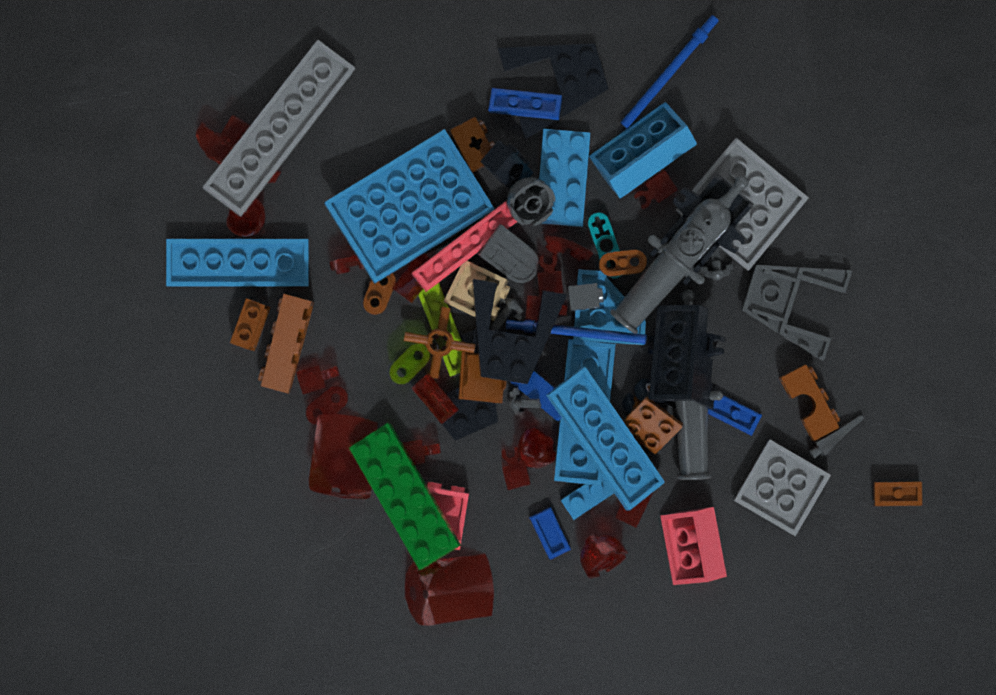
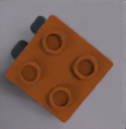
[622,379,683,454]

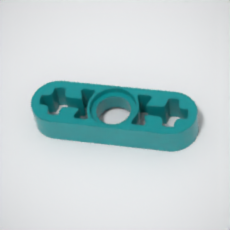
[588,213,622,279]

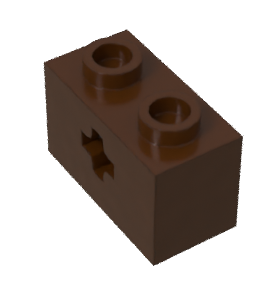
[450,117,495,173]

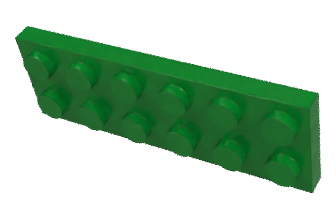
[349,423,461,570]

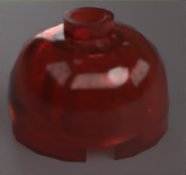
[580,534,628,579]

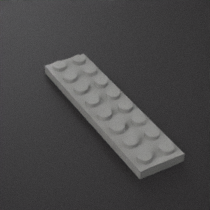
[203,40,355,217]

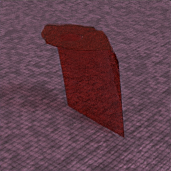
[309,414,378,499]
[405,554,494,626]

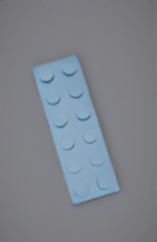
[166,239,309,287]
[554,339,616,486]
[546,367,665,511]

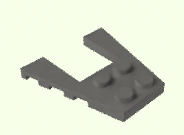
[741,265,852,361]

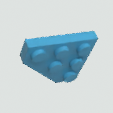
[573,269,646,345]

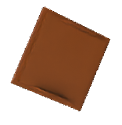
[458,352,507,403]

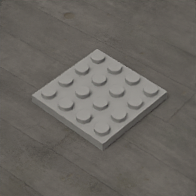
[675,138,809,271]

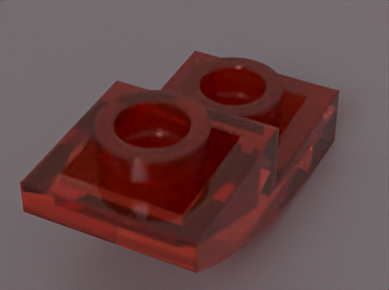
[544,236,593,262]

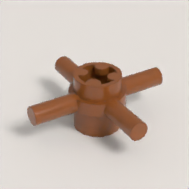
[404,307,476,378]

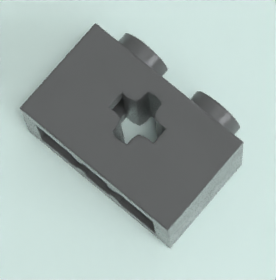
[567,283,604,311]

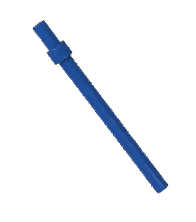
[620,15,719,129]
[506,319,647,344]

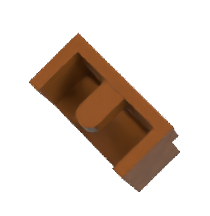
[230,298,271,351]

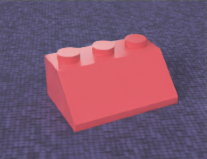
[660,507,727,585]

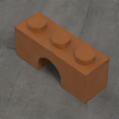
[779,365,840,441]

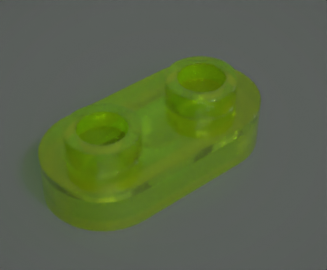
[389,344,430,384]

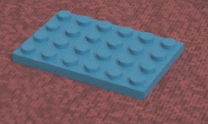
[324,129,495,284]

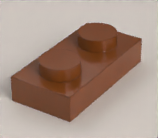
[873,481,922,506]

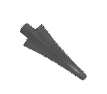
[809,415,864,459]

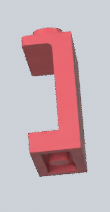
[427,482,469,550]

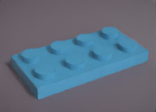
[539,129,590,227]

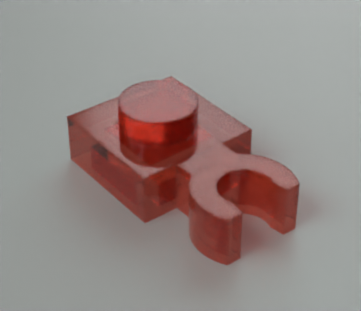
[634,170,678,209]
[537,255,563,297]
[502,446,531,490]

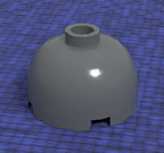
[506,177,555,226]

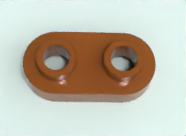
[599,250,647,276]
[363,273,396,315]

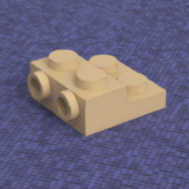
[444,261,510,321]

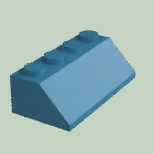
[589,102,697,199]

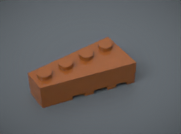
[258,294,315,394]

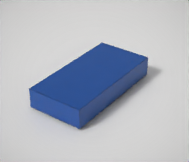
[529,507,571,560]

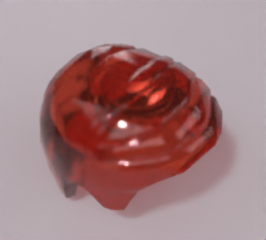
[226,199,266,237]
[517,428,557,469]

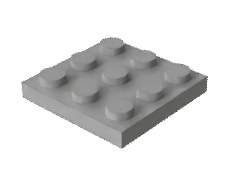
[734,439,831,536]

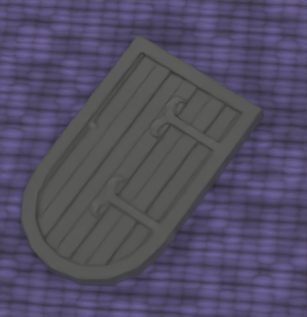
[478,224,539,283]

